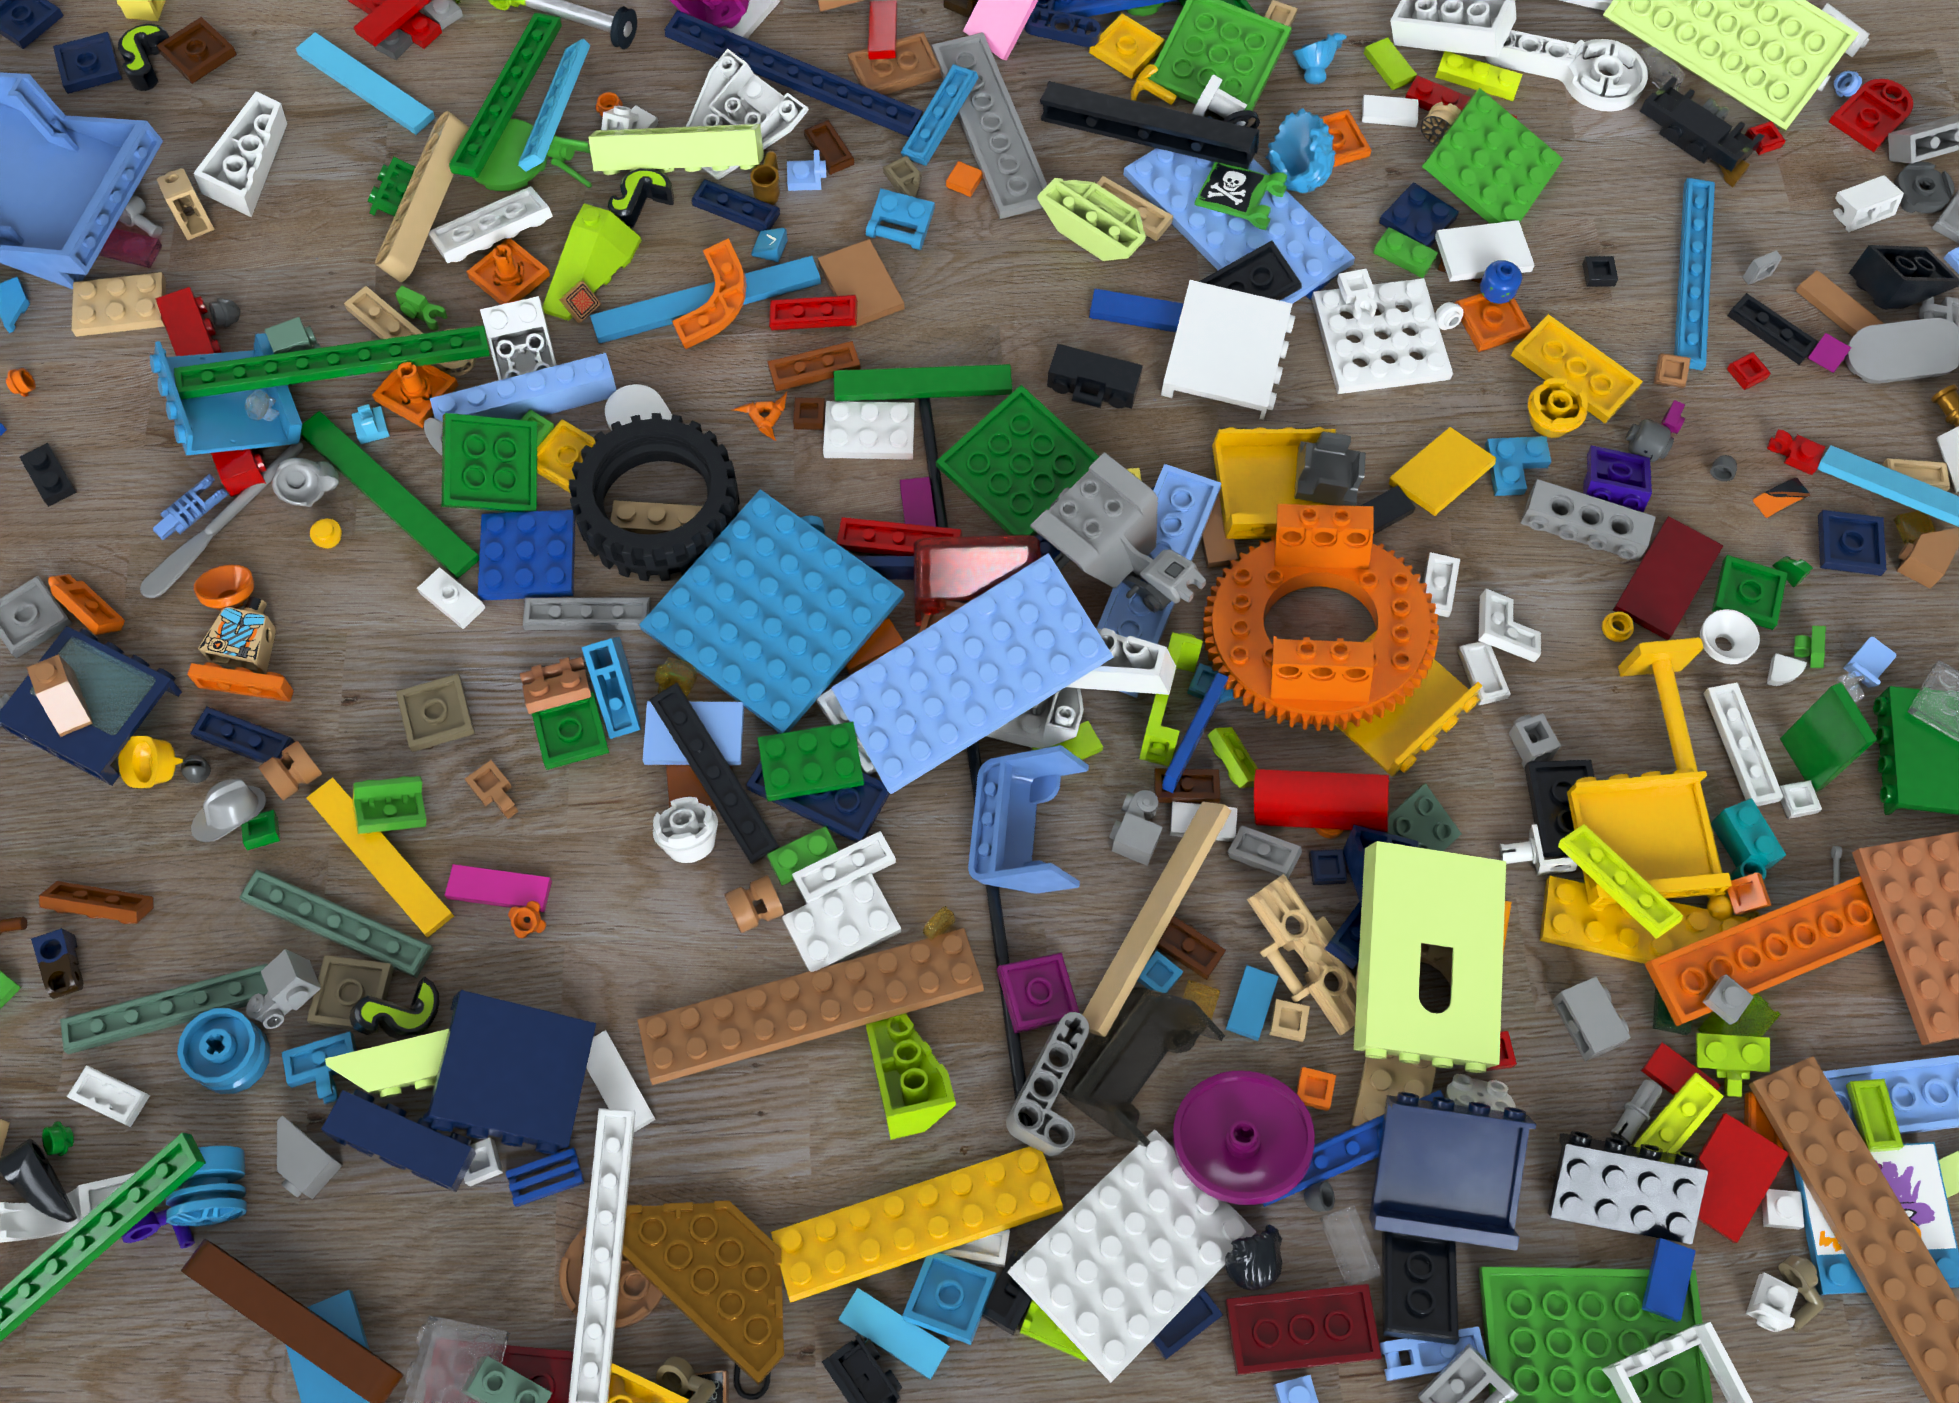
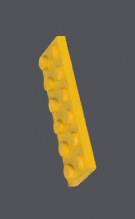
[1539,876,1747,964]

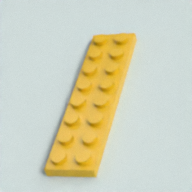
[771,1146,1063,1303]

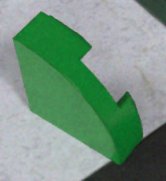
[1772,556,1813,588]

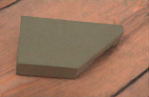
[883,155,922,198]

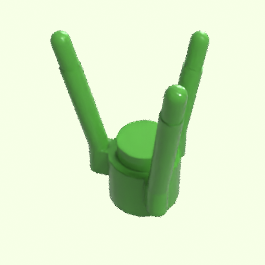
[547,135,592,188]

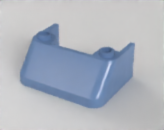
[968,745,1089,894]

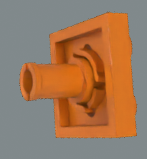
[466,238,550,305]
[372,362,459,428]

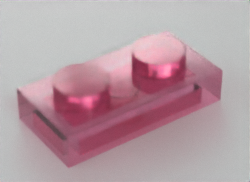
[98,228,162,268]

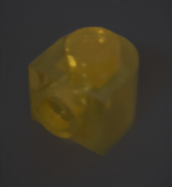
[655,657,697,697]

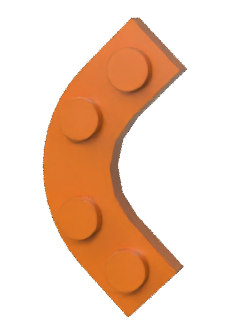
[672,238,747,350]

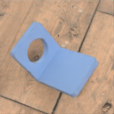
[1843,637,1897,688]

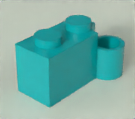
[1711,798,1786,881]

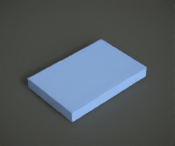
[643,701,744,765]

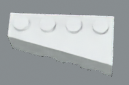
[193,92,287,217]

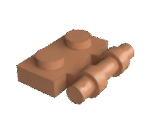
[520,657,592,714]

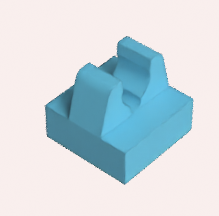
[351,404,390,444]

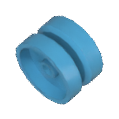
[177,1008,271,1094]

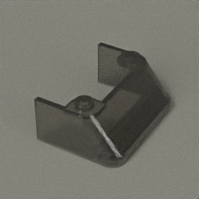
[1060,987,1225,1147]

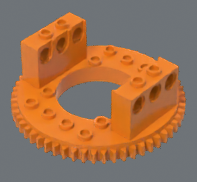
[1203,504,1439,731]

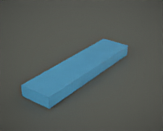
[901,64,979,166]

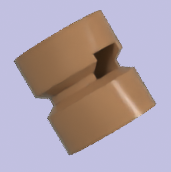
[258,740,322,801]
[724,875,784,933]

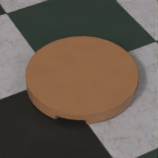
[559,1227,663,1329]

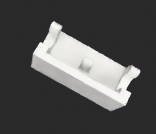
[1833,175,1904,232]

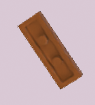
[767,341,861,392]
[39,881,153,924]

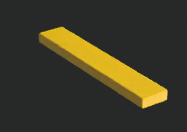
[306,777,454,938]

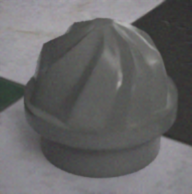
[209,298,240,327]

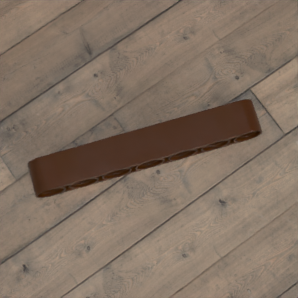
[181,1239,404,1403]

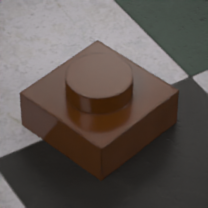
[793,397,825,430]

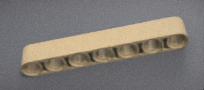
[375,111,470,282]

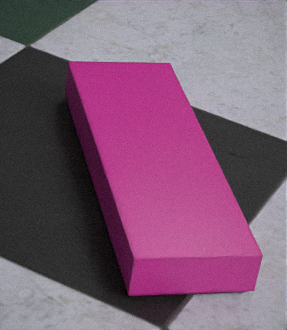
[445,864,552,912]

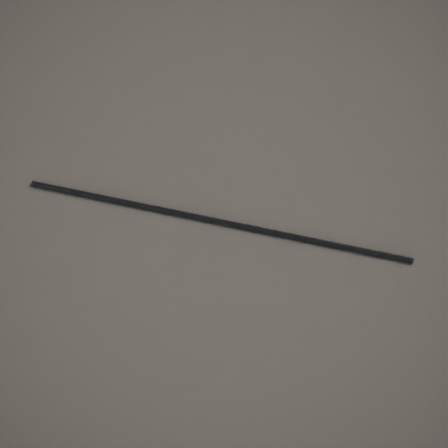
[918,398,1032,1126]

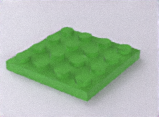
[1148,0,1292,111]
[1422,88,1563,224]

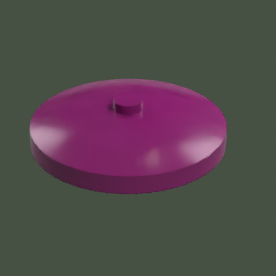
[1173,1071,1315,1205]

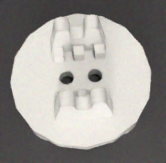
[1445,1074,1516,1112]

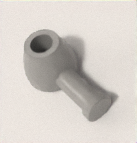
[119,194,163,239]

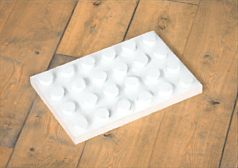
[1007,1129,1256,1383]

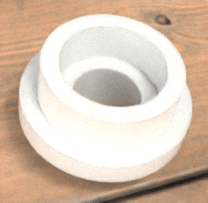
[1435,302,1464,330]

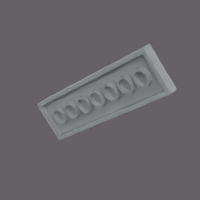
[932,32,1047,219]

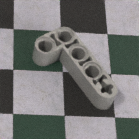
[1006,1012,1089,1157]

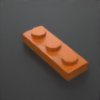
[187,662,294,702]

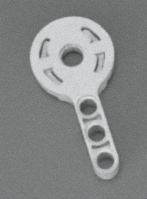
[1485,30,1648,111]

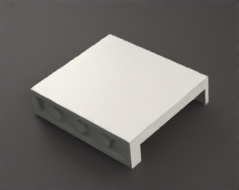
[1161,280,1295,420]

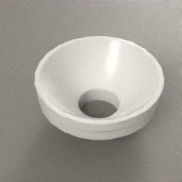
[1700,609,1760,664]

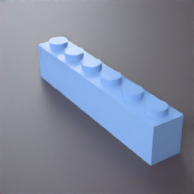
[430,353,617,422]

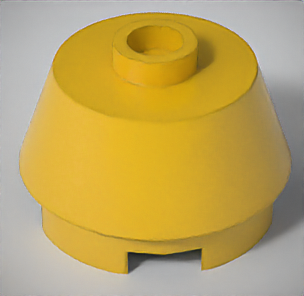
[1528,378,1588,438]

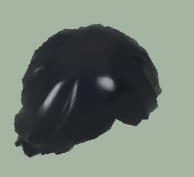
[1225,1225,1282,1290]

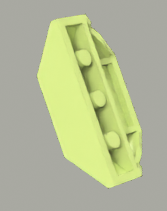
[1037,178,1146,261]
[325,1029,449,1099]

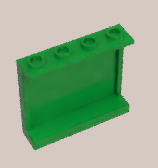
[1873,686,1959,815]

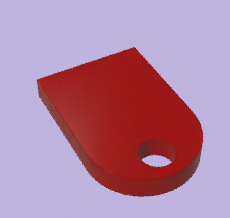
[1829,79,1913,153]

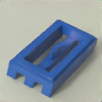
[505,1148,585,1207]

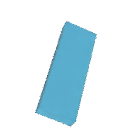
[838,1288,950,1380]

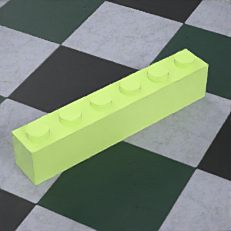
[588,124,764,175]

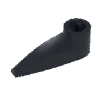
[0,1139,77,1223]

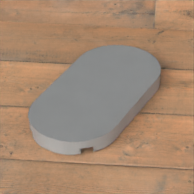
[1845,318,1959,384]

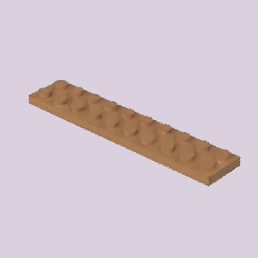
[637,928,984,1085]
[1749,1056,1959,1403]

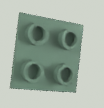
[1384,783,1462,851]

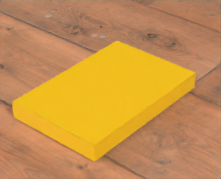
[1389,427,1496,516]

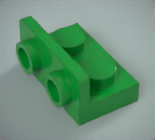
[367,156,416,216]

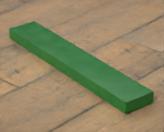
[834,364,1012,401]

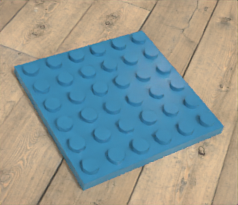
[639,489,905,733]

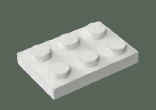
[823,401,915,460]
[782,873,901,972]

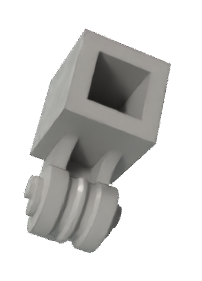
[1109,790,1163,866]
[246,949,321,1029]

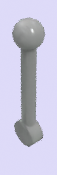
[1831,846,1842,886]

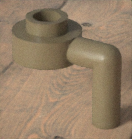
[1779,1255,1824,1332]
[656,1356,716,1403]

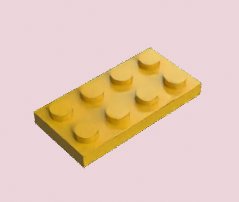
[1511,314,1643,424]

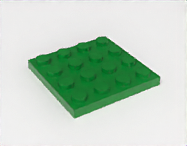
[936,385,1099,543]

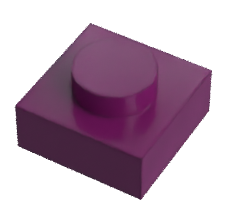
[1661,400,1685,434]

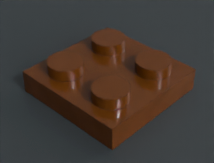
[156,17,237,84]

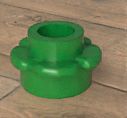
[42,1121,74,1156]

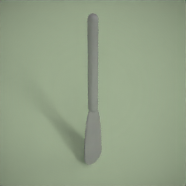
[140,441,304,598]

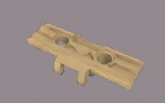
[1247,874,1357,1035]

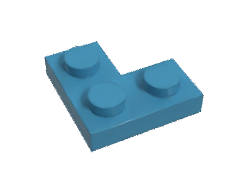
[1485,436,1551,496]

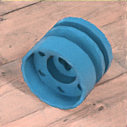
[166,1146,247,1227]

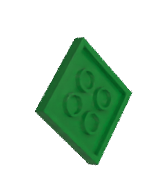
[441,413,537,512]

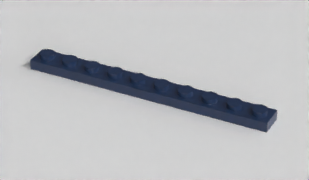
[664,10,923,137]

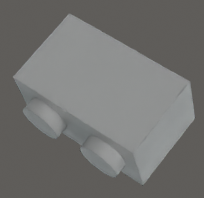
[1552,976,1631,1062]

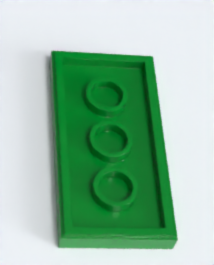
[1780,682,1877,792]

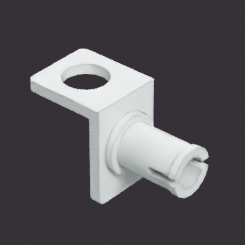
[1499,824,1577,876]

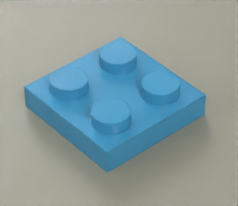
[902,1252,996,1345]

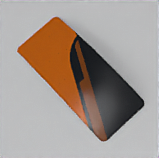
[1753,478,1810,518]

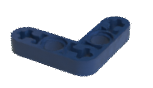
[1024,0,1101,47]

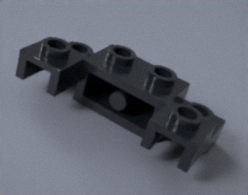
[1640,77,1764,172]

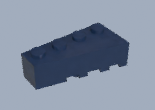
[321,1089,476,1192]

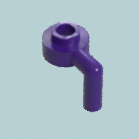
[122,1208,195,1249]

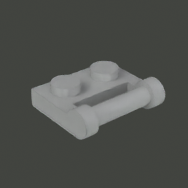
[1418,1343,1520,1403]

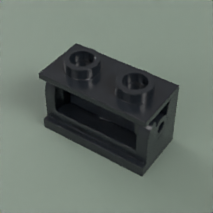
[822,1335,902,1403]

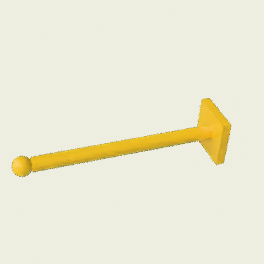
[1618,637,1734,920]

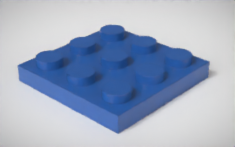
[478,510,576,601]

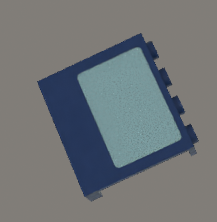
[0,626,182,786]

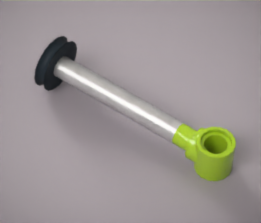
[488,0,637,50]

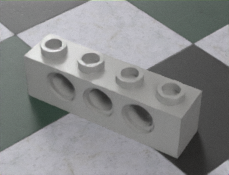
[1521,479,1656,561]

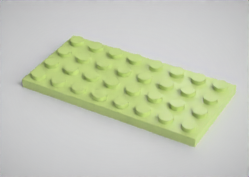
[1603,0,1859,132]

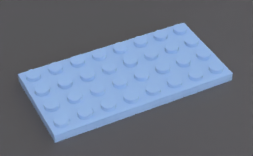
[1123,116,1355,304]
[831,553,1114,794]

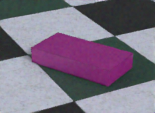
[900,477,936,527]

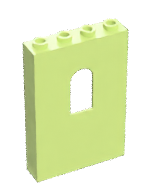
[1354,841,1506,1073]

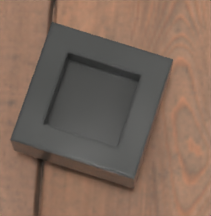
[374,29,413,60]

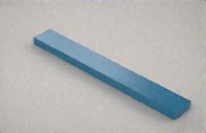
[1674,178,1715,371]
[590,256,821,344]

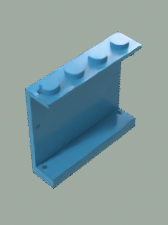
[150,333,302,456]

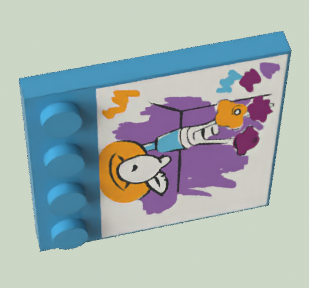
[1792,1142,1959,1295]

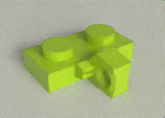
[1696,1033,1770,1097]

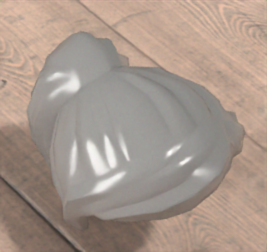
[272,458,340,507]

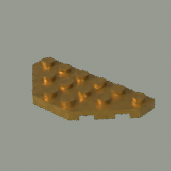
[622,1200,784,1385]

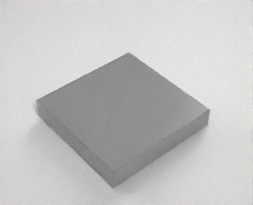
[0,576,73,659]

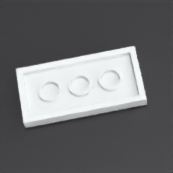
[428,186,553,263]

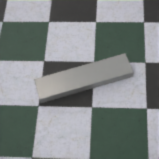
[522,597,651,630]

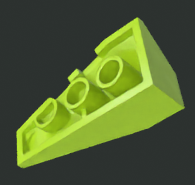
[542,203,642,321]
[865,1013,956,1140]

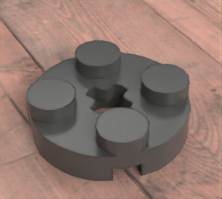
[1894,162,1955,213]

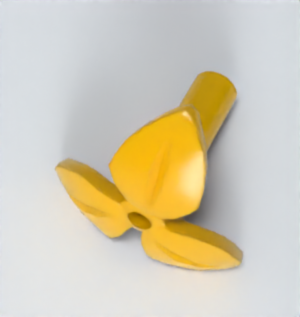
[1131,64,1177,105]

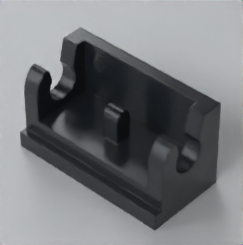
[982,1249,1033,1335]

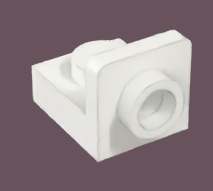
[601,106,639,130]
[1746,1273,1799,1332]

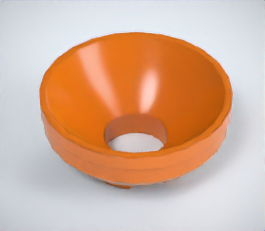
[194,565,254,611]

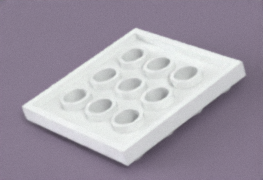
[1311,278,1453,394]

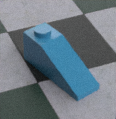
[581,637,641,739]

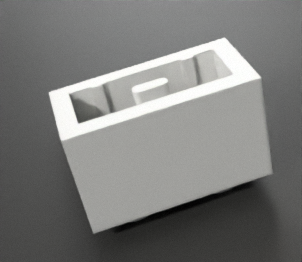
[480,296,557,380]

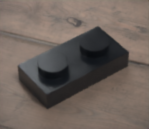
[19,443,77,507]

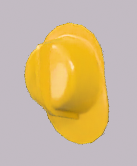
[118,736,183,788]

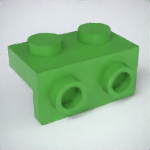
[353,776,427,834]

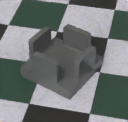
[1294,431,1366,506]

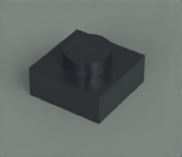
[1582,256,1618,287]

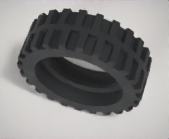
[569,413,740,581]

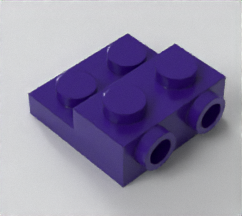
[1583,445,1652,512]

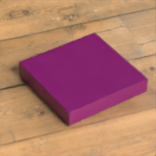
[996,952,1080,1033]

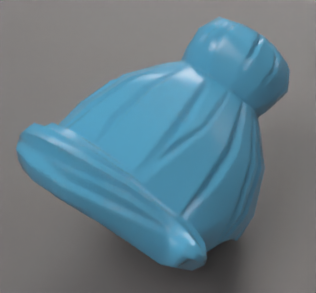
[1292,33,1347,84]

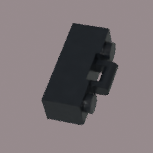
[1047,344,1143,409]

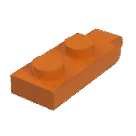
[48,574,125,635]

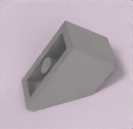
[277,1116,343,1199]

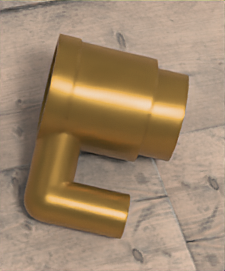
[750,151,780,205]

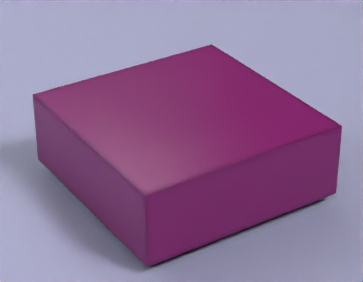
[1808,333,1851,373]

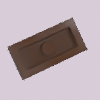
[1154,768,1221,804]
[1156,916,1226,980]

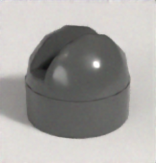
[1710,455,1737,481]
[181,755,211,783]
[1304,1182,1335,1212]

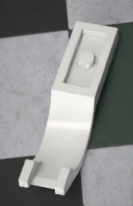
[0,1173,162,1243]

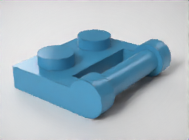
[866,188,935,250]

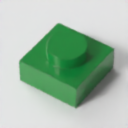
[241,809,280,851]

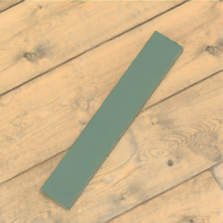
[239,869,433,978]
[60,964,268,1055]

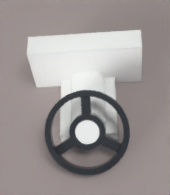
[1192,75,1260,129]

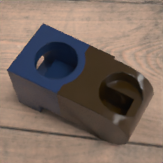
[31,928,84,999]

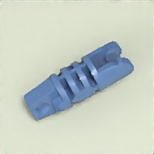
[153,474,229,540]

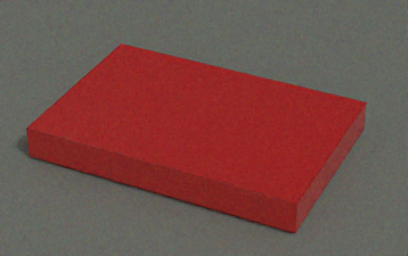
[1698,1113,1789,1243]

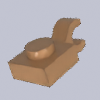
[465,760,519,819]

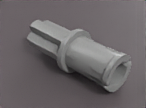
[1610,1080,1662,1146]

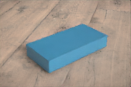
[1225,965,1279,1041]

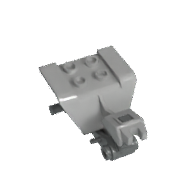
[1031,452,1206,613]

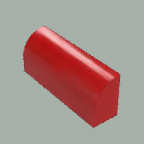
[1254,769,1389,832]

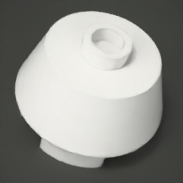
[653,797,718,863]

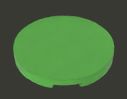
[472,119,548,191]

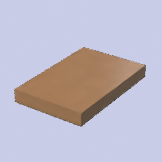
[848,32,942,95]
[817,239,905,329]

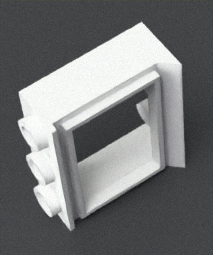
[1602,1322,1753,1403]

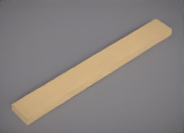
[1082,802,1231,1037]

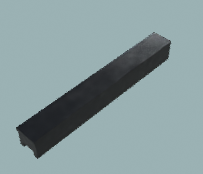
[1040,81,1260,170]

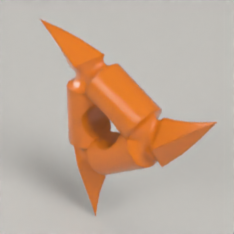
[733,392,787,441]

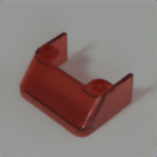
[913,535,1041,626]

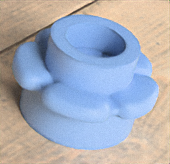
[1834,70,1862,97]

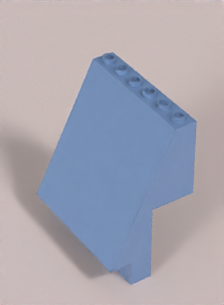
[0,72,163,289]

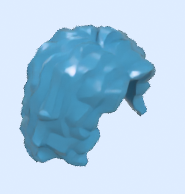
[1266,108,1336,193]

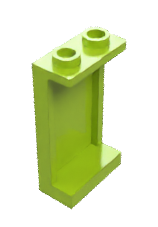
[1139,632,1203,767]

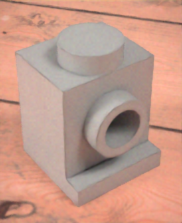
[1508,713,1561,769]

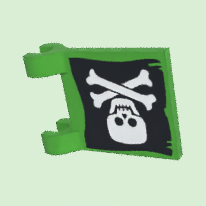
[1195,162,1287,230]

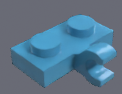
[281,1031,357,1104]

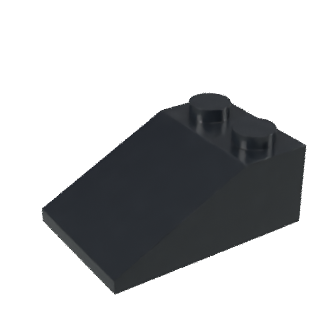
[1849,245,1959,310]

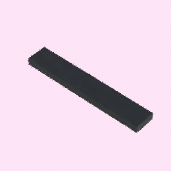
[649,683,780,864]

